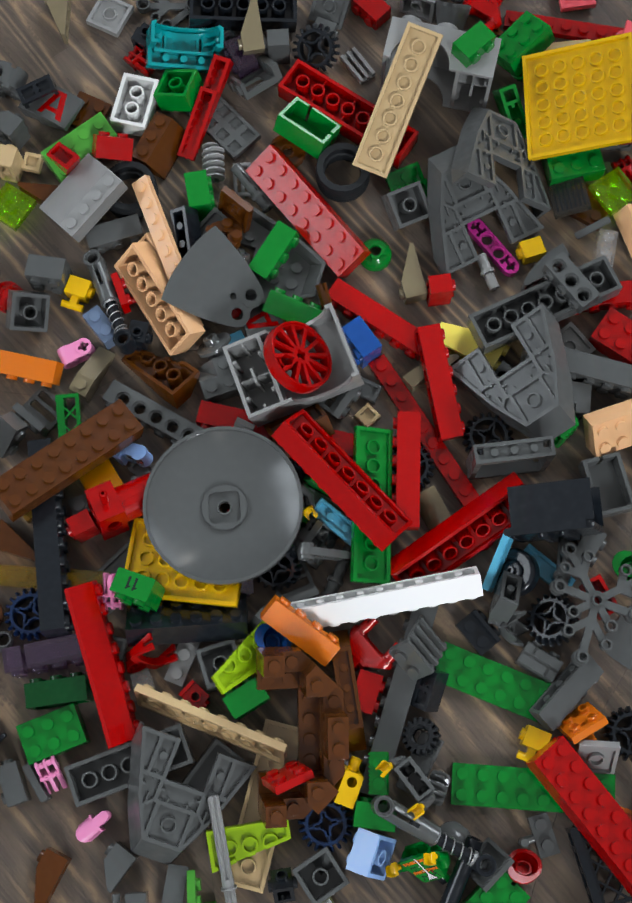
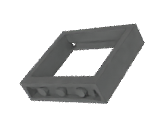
[465,436,556,480]

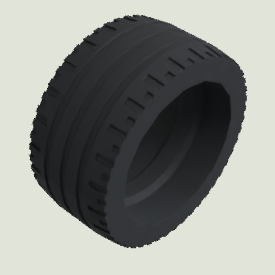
[316,143,370,203]
[109,161,159,220]

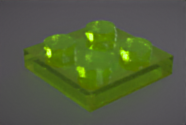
[588,167,632,216]
[0,182,37,231]

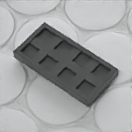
[186,97,261,161]

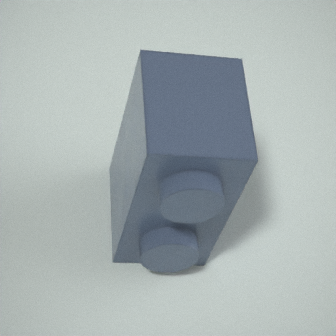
[82,305,115,350]

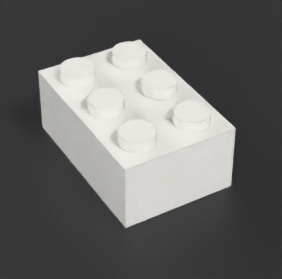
[110,72,159,137]

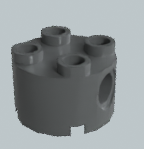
[0,60,28,100]

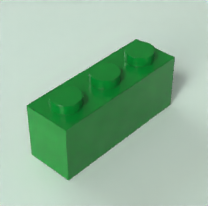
[249,220,300,283]
[262,287,323,324]

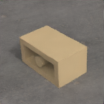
[0,144,23,183]

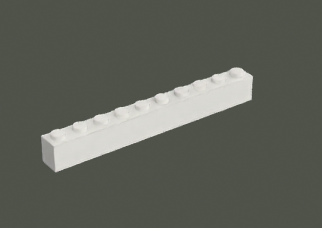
[290,566,483,627]

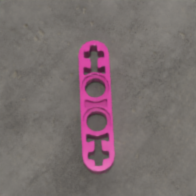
[466,219,519,277]

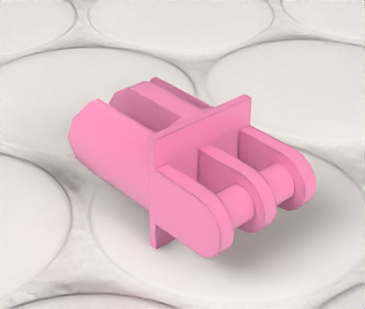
[101,572,125,610]
[34,755,68,795]
[76,810,112,843]

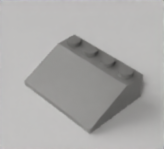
[39,153,128,243]

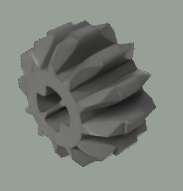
[429,770,451,806]

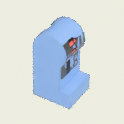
[113,443,153,467]

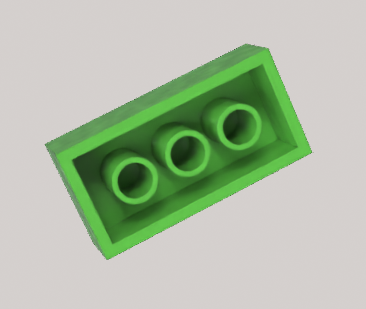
[40,112,117,183]

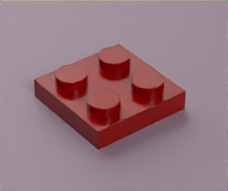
[261,760,315,795]

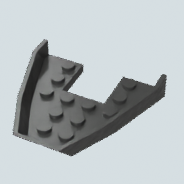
[451,107,551,219]
[427,145,545,274]
[230,206,326,305]
[452,303,576,444]
[127,721,256,865]

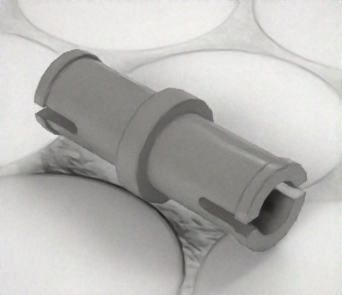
[477,253,500,291]

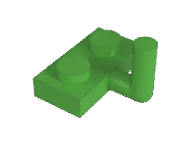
[187,870,217,903]

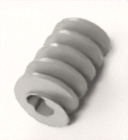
[202,142,225,184]

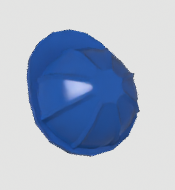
[254,623,291,647]

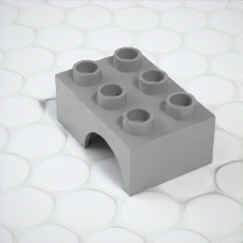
[380,15,502,112]
[222,303,364,427]

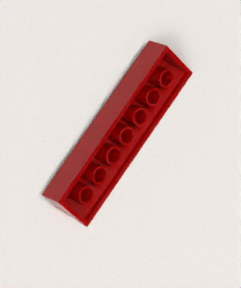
[271,409,413,551]
[390,472,524,581]
[64,580,139,749]

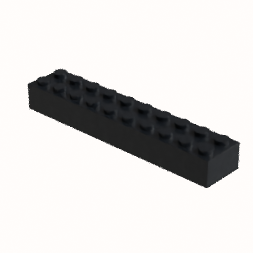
[27,438,75,640]

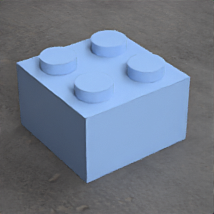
[345,827,397,881]

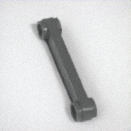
[297,542,351,563]

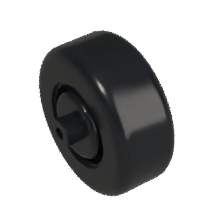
[497,548,540,596]

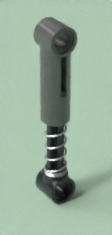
[83,249,137,355]
[371,795,497,877]

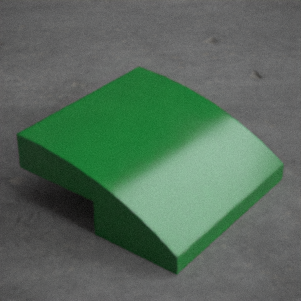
[385,161,427,198]

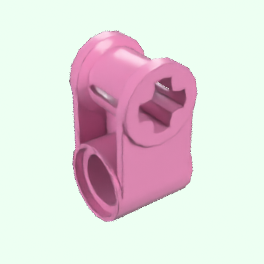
[57,338,96,369]

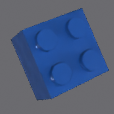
[342,315,382,369]

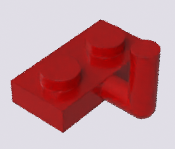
[110,272,137,314]

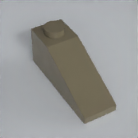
[44,0,72,44]
[237,0,265,55]
[398,243,428,305]
[68,346,116,403]

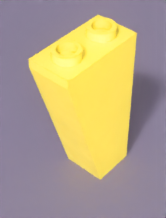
[440,322,510,371]

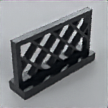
[566,826,632,903]

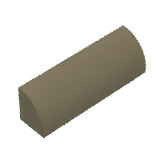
[420,485,451,531]

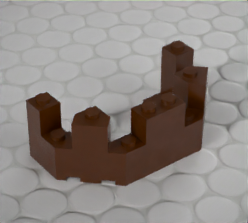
[256,646,349,828]

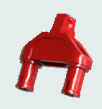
[462,0,503,31]
[350,618,398,672]

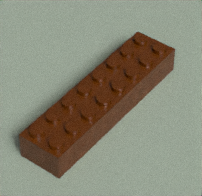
[0,399,144,522]

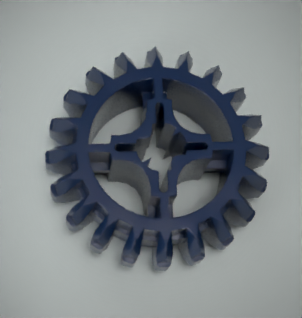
[4,587,45,641]
[298,801,353,852]

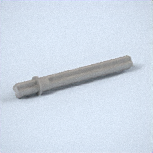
[207,795,237,903]

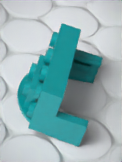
[146,19,224,73]

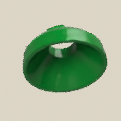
[361,238,392,272]

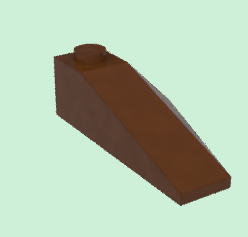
[121,350,200,409]

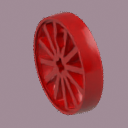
[263,321,332,394]

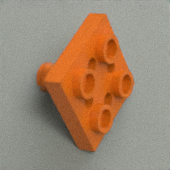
[557,702,609,745]

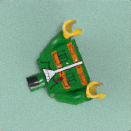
[385,841,450,885]

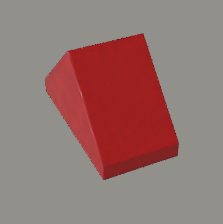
[46,142,80,175]

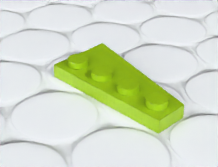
[211,620,265,695]
[206,820,291,873]

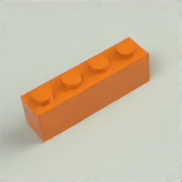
[0,350,64,388]
[260,594,340,667]

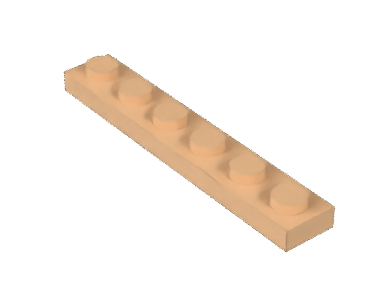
[132,175,182,280]

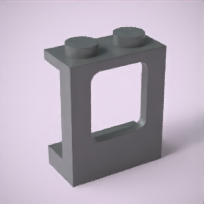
[228,54,283,100]

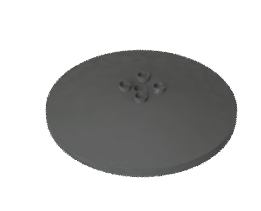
[143,426,303,585]

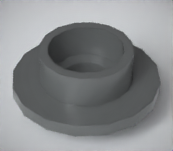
[197,332,231,360]

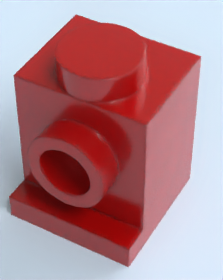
[179,679,211,708]

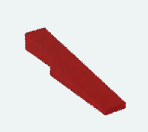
[177,54,234,161]

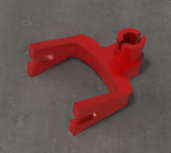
[125,633,179,674]

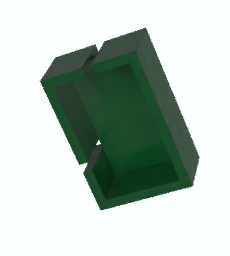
[24,672,94,710]

